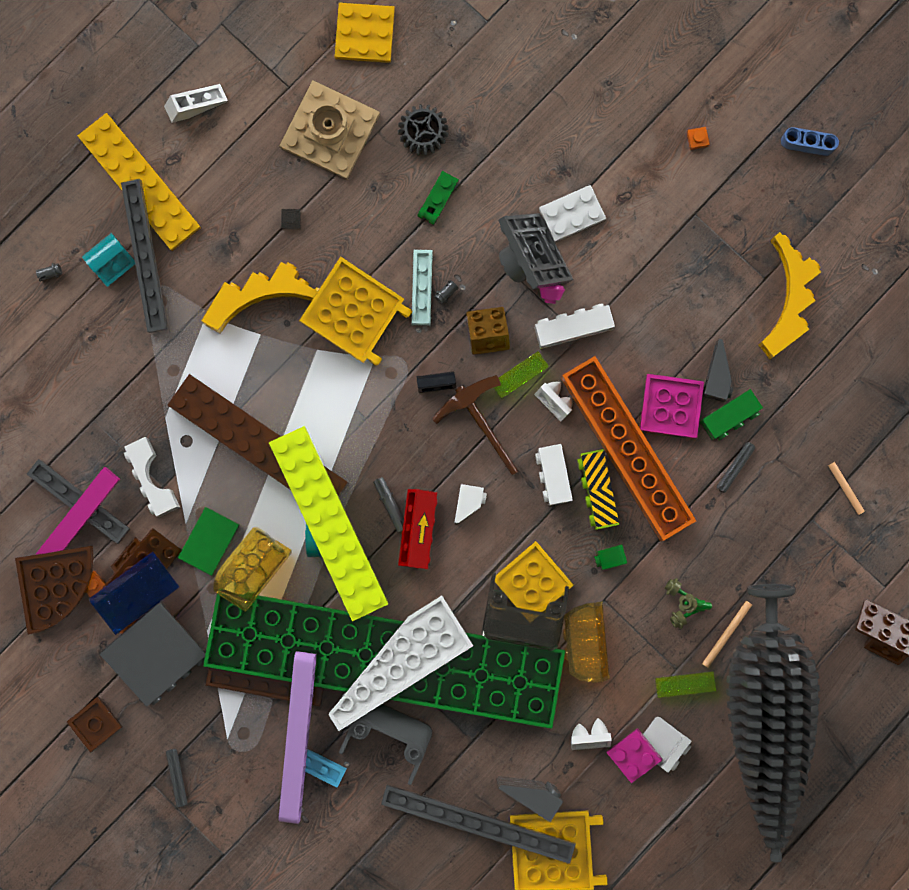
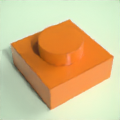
[687,127,710,150]

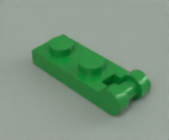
[417,171,459,225]

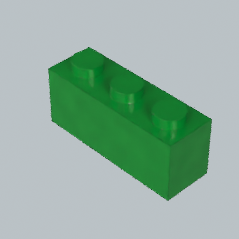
[700,389,763,441]

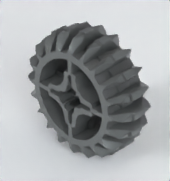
[398,104,449,155]

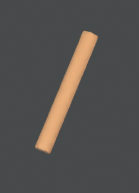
[828,462,865,515]

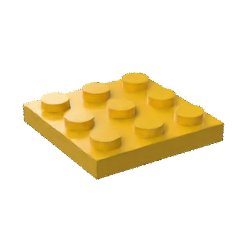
[335,3,395,63]
[492,541,573,623]

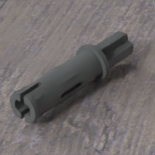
[373,477,404,533]

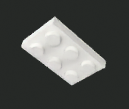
[539,185,606,242]

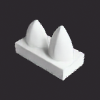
[534,381,573,422]
[571,718,611,750]

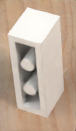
[535,444,573,506]

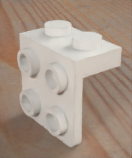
[643,717,691,773]

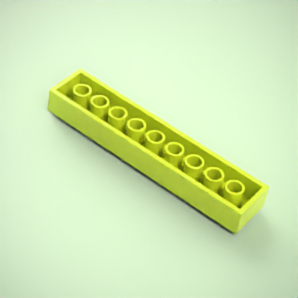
[269,426,389,621]

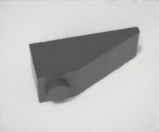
[702,339,733,402]

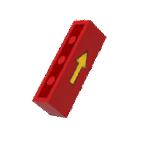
[398,489,437,569]

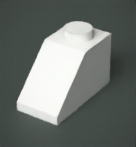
[455,484,487,524]

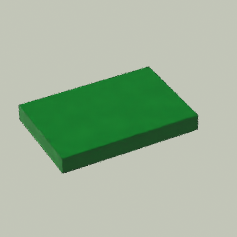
[178,507,240,576]

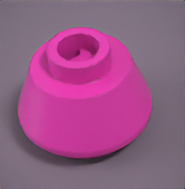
[539,285,565,304]

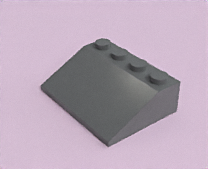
[496,776,563,822]

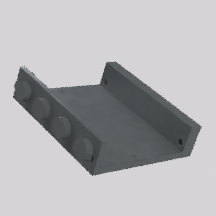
[100,600,206,707]

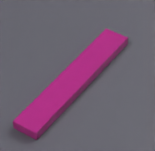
[35,467,120,555]

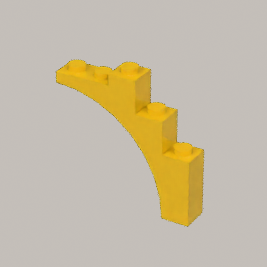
[758,232,821,359]
[201,262,320,334]

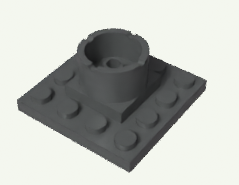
[498,213,573,289]

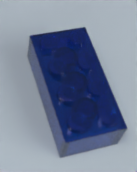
[89,552,179,635]

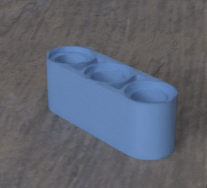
[781,127,839,156]

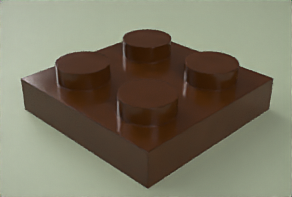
[67,697,123,753]

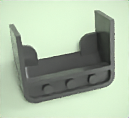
[339,704,432,785]

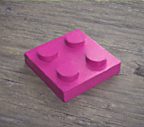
[607,728,662,783]

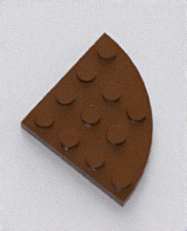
[15,546,93,635]

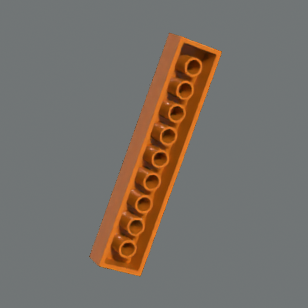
[561,356,696,542]

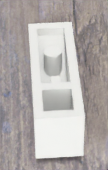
[164,84,228,123]

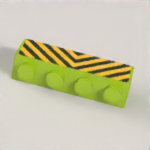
[577,449,619,530]

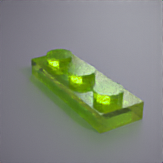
[494,351,549,399]
[655,671,716,698]

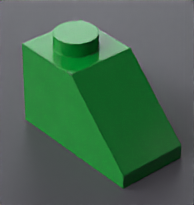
[594,545,627,570]

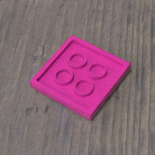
[640,374,704,439]

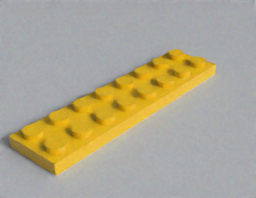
[77,113,201,251]

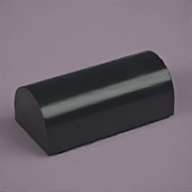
[416,371,456,393]

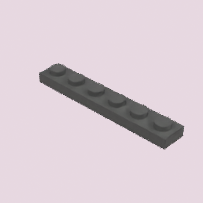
[27,459,130,544]

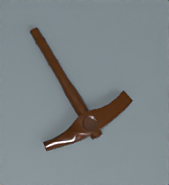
[432,375,518,475]

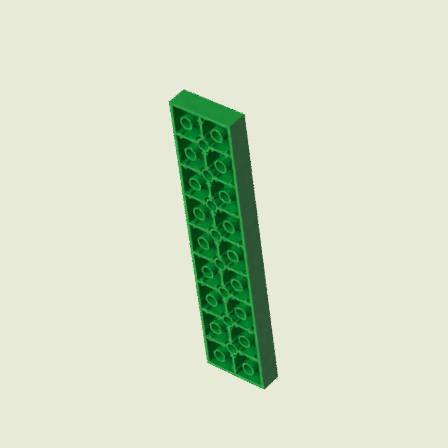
[203,588,565,729]

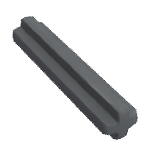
[717,442,755,493]
[166,749,187,807]

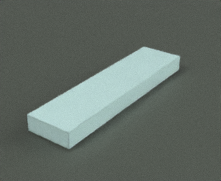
[411,250,433,326]

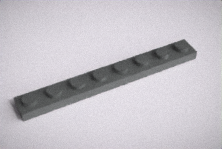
[121,179,168,333]

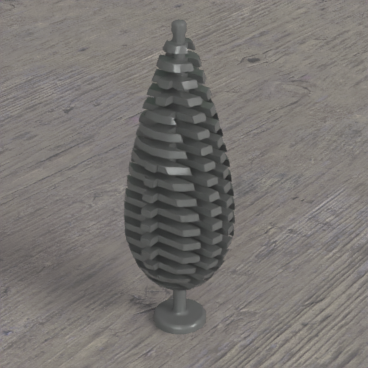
[726,584,820,863]

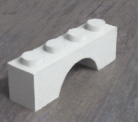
[124,437,180,517]

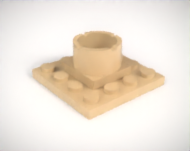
[280,80,380,180]

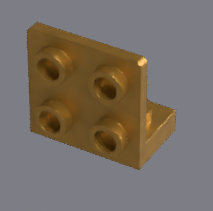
[466,307,510,355]

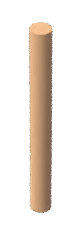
[702,601,752,668]

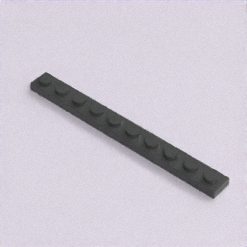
[381,784,576,864]

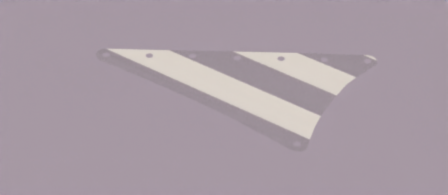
[150,285,408,752]

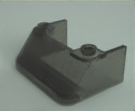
[482,572,569,651]

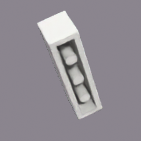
[534,304,615,349]

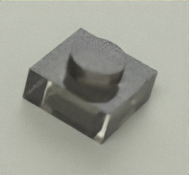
[281,209,301,229]

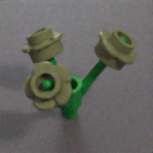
[665,578,712,629]

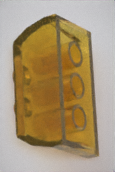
[213,527,292,612]
[563,601,610,683]

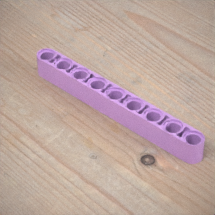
[279,651,316,824]

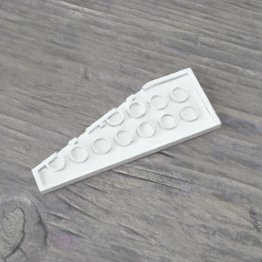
[328,596,473,731]

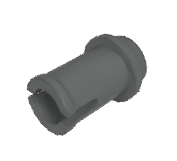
[36,263,62,282]
[434,280,459,304]

